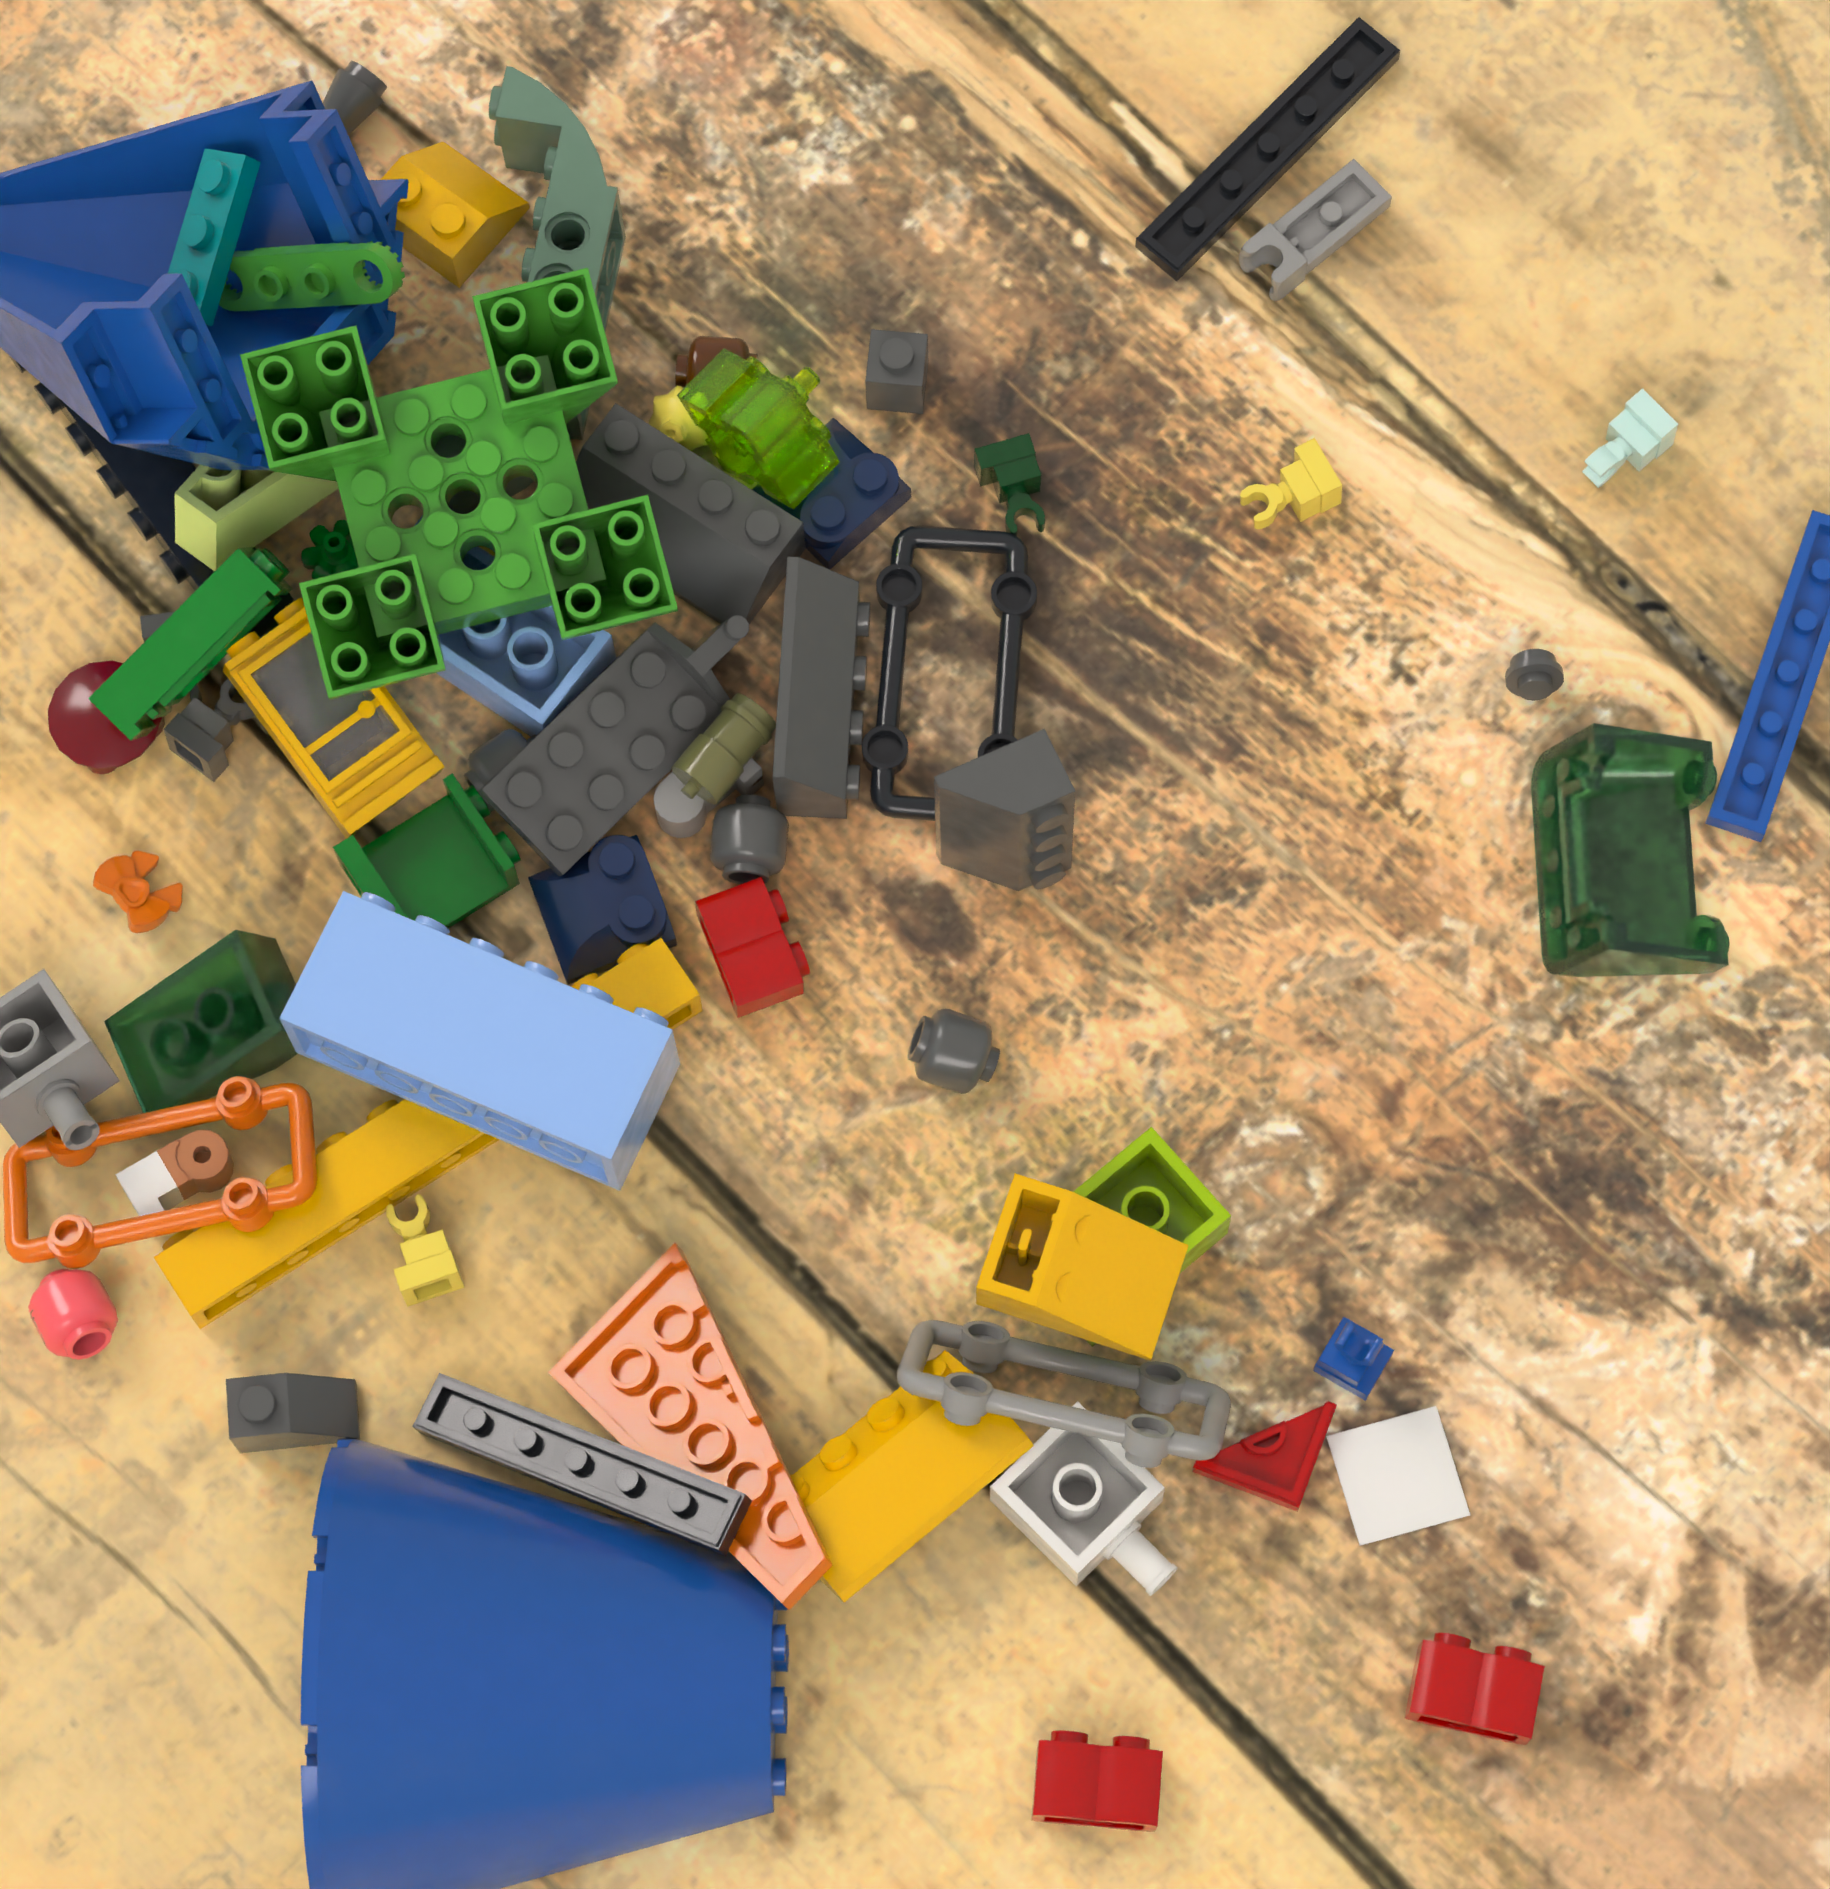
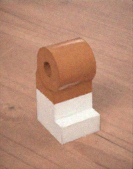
[115,1130,234,1216]

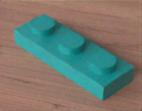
[168,148,261,326]

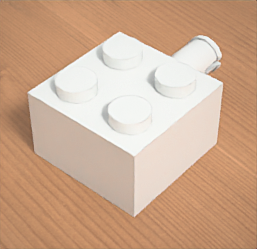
[990,1401,1177,1596]

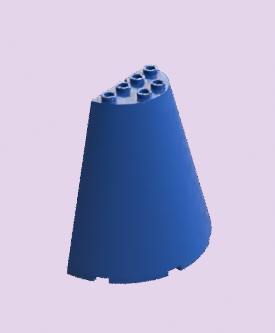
[301,1439,789,1889]

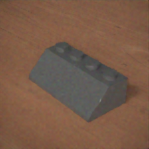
[576,403,806,624]
[772,557,870,819]
[934,729,1075,891]

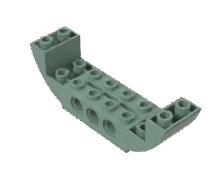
[434,66,626,514]

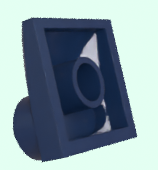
[751,418,911,570]
[528,835,677,985]

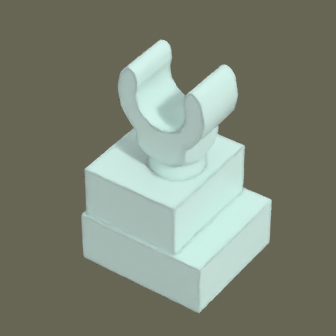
[1582,388,1678,488]

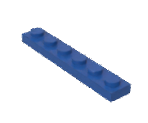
[1705,510,1830,842]

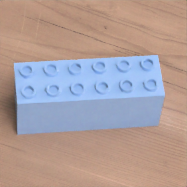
[280,891,680,1191]

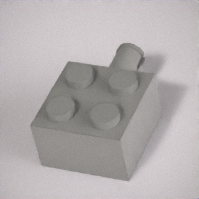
[0,969,120,1150]

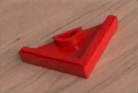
[1192,1401,1337,1512]

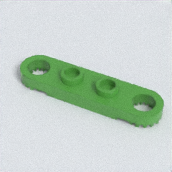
[219,241,405,311]

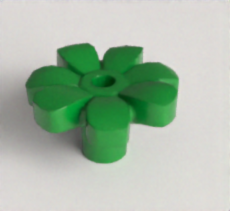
[301,520,359,580]

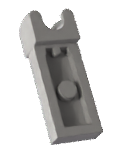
[1239,159,1392,301]

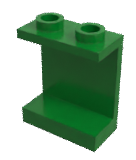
[333,773,521,928]

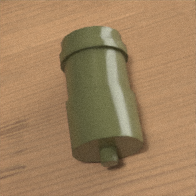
[671,693,776,805]

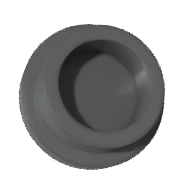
[1505,649,1564,701]

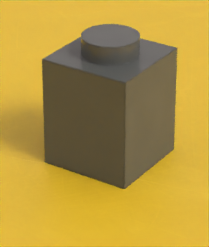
[865,329,929,414]

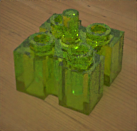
[677,348,840,509]

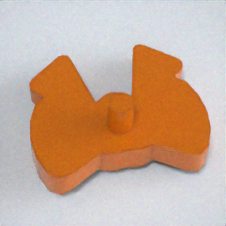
[93,851,183,934]

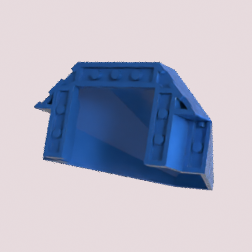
[0,80,409,470]

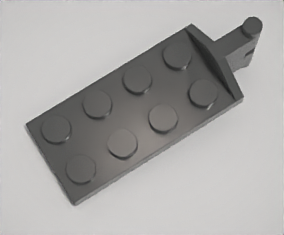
[478,615,749,876]

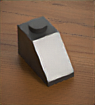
[226,1373,360,1453]

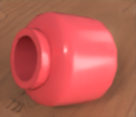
[28,1269,118,1360]

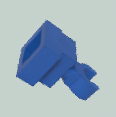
[1313,1317,1394,1401]

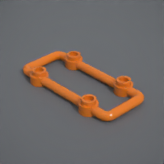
[3,1076,317,1269]

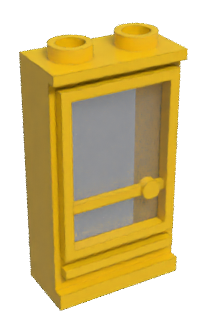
[223,597,445,839]

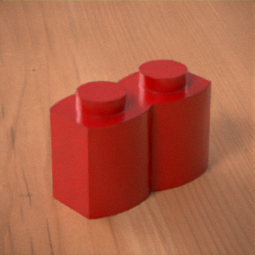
[695,877,810,1018]
[1405,1633,1545,1745]
[1031,1730,1163,1832]

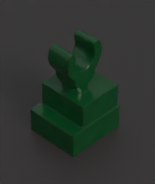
[974,433,1045,536]

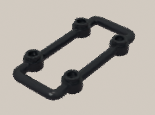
[862,525,1037,821]

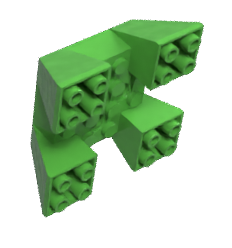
[240,268,678,700]

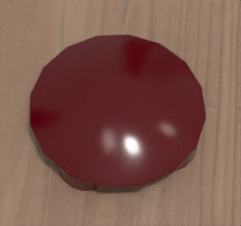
[48,660,165,774]

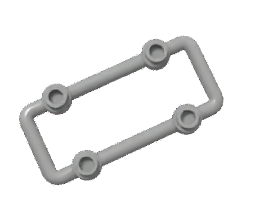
[897,1320,1231,1468]

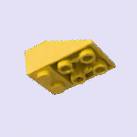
[976,1173,1189,1361]

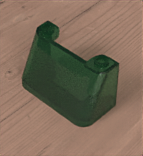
[1531,723,1730,977]

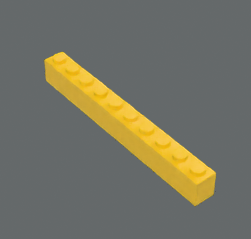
[154,938,703,1329]

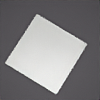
[1326,1406,1470,1546]

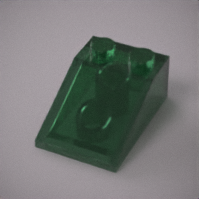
[104,930,298,1113]

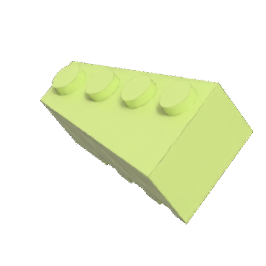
[175,465,339,571]

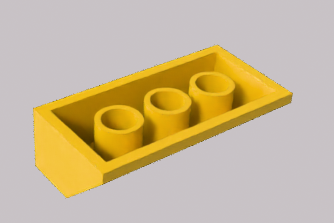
[790,1350,1034,1602]

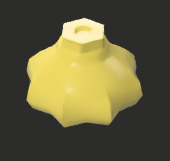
[648,386,717,451]

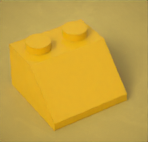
[380,142,530,288]

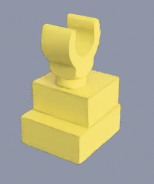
[1240,438,1342,529]
[386,1194,464,1307]

